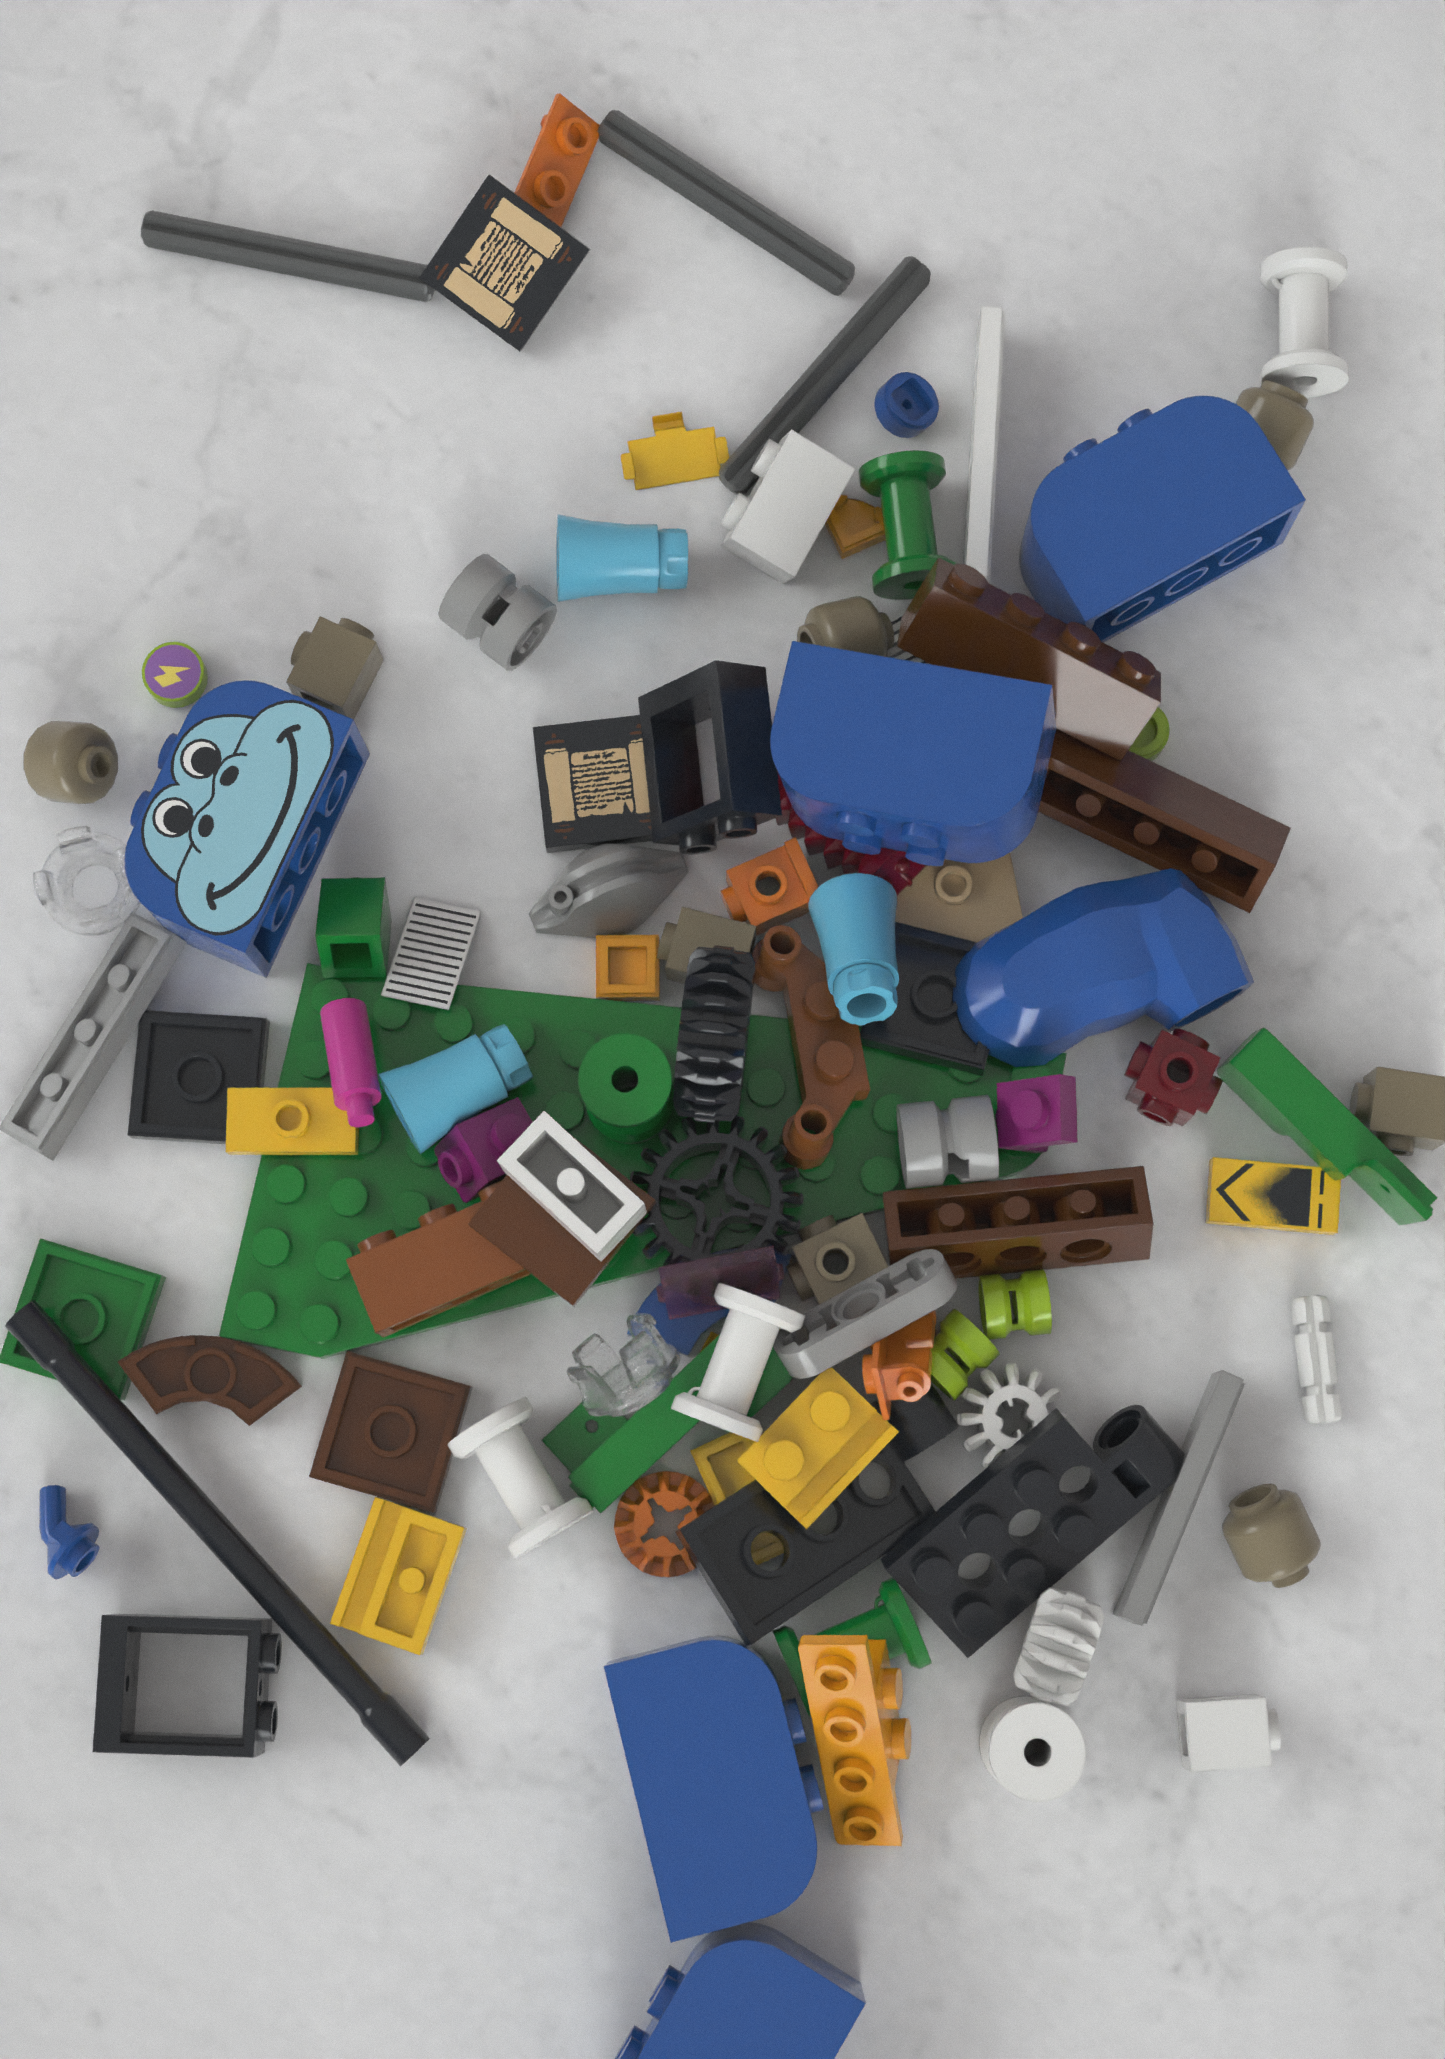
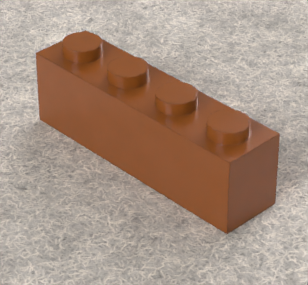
[346,1181,530,1337]

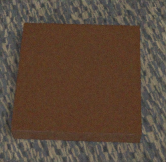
[468,1135,656,1307]
[309,1351,473,1513]

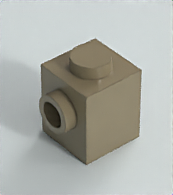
[286,616,384,719]
[1349,1067,1445,1156]

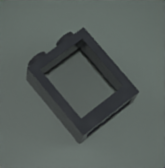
[638,660,782,855]
[92,1613,282,1758]

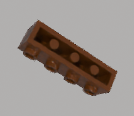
[897,557,1161,761]
[1038,728,1291,913]

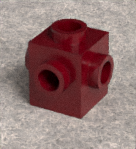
[1124,1029,1223,1126]

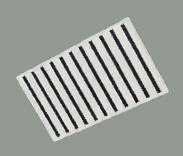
[381,898,481,1010]

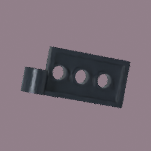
[675,1383,959,1646]
[880,1405,1184,1658]

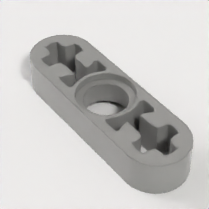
[773,1249,957,1379]

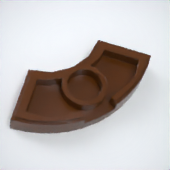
[118,1335,302,1426]

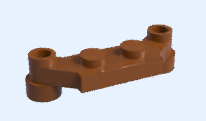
[752,925,870,1169]

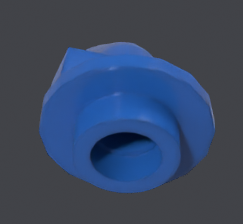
[39,1485,100,1579]

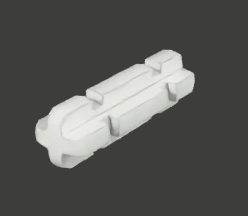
[1291,1295,1342,1424]

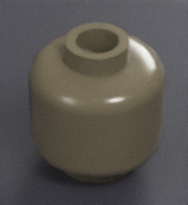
[1236,380,1314,470]
[797,596,894,657]
[23,721,118,804]
[1222,1483,1321,1588]

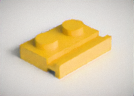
[737,1367,899,1529]
[330,1497,467,1655]

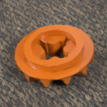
[614,1471,715,1577]

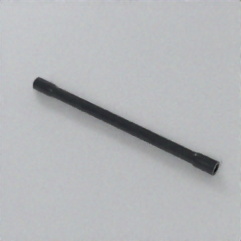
[5,1300,430,1766]

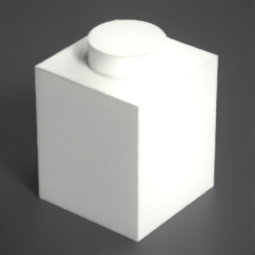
[1176,1694,1281,1772]

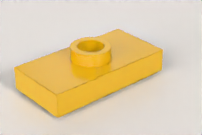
[225,1088,359,1155]

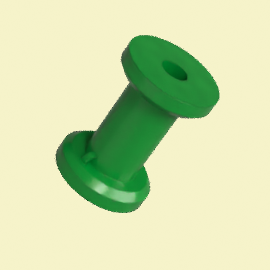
[858,450,956,600]
[578,1033,674,1144]
[772,1577,932,1718]

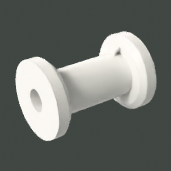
[1260,247,1349,398]
[671,1283,806,1442]
[447,1397,594,1559]
[979,1696,1086,1802]

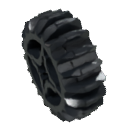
[673,945,755,1123]
[630,1116,804,1291]

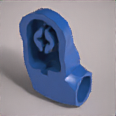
[952,868,1254,1067]

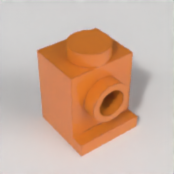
[720,837,819,936]

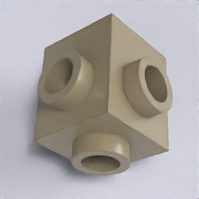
[785,1213,889,1306]

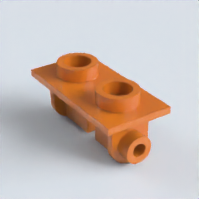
[514,93,600,227]
[862,1310,937,1420]

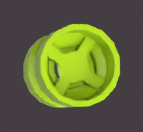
[978,1270,1052,1340]
[931,1309,1000,1401]

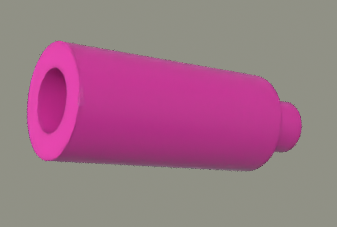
[320,998,382,1127]

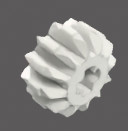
[956,1363,1069,1469]
[1013,1587,1104,1706]

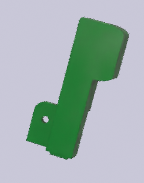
[1217,1027,1437,1226]
[541,1333,794,1514]

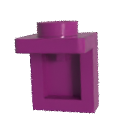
[995,1074,1078,1153]
[434,1097,533,1203]

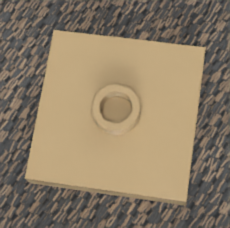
[895,853,1023,942]

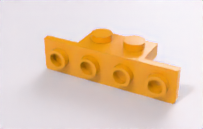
[798,1635,911,1846]

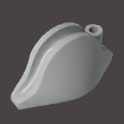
[529,844,689,938]

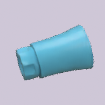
[556,514,688,602]
[808,873,899,1025]
[378,1024,533,1154]

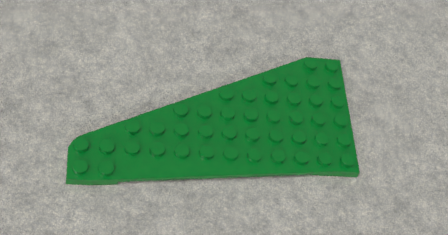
[219,963,1067,1359]

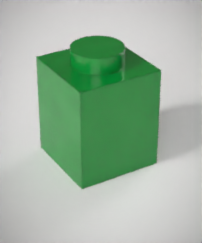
[315,877,392,978]

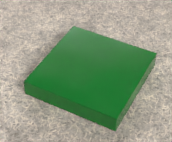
[0,1238,166,1401]

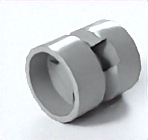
[438,554,557,671]
[896,1095,999,1189]

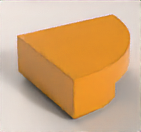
[825,495,886,559]

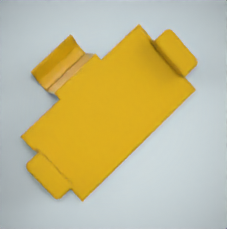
[620,411,729,490]

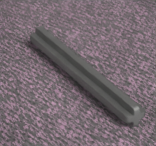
[597,110,855,296]
[141,210,435,302]
[719,256,931,495]

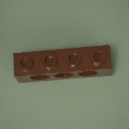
[883,1166,1154,1279]

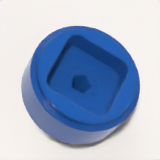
[874,372,939,438]

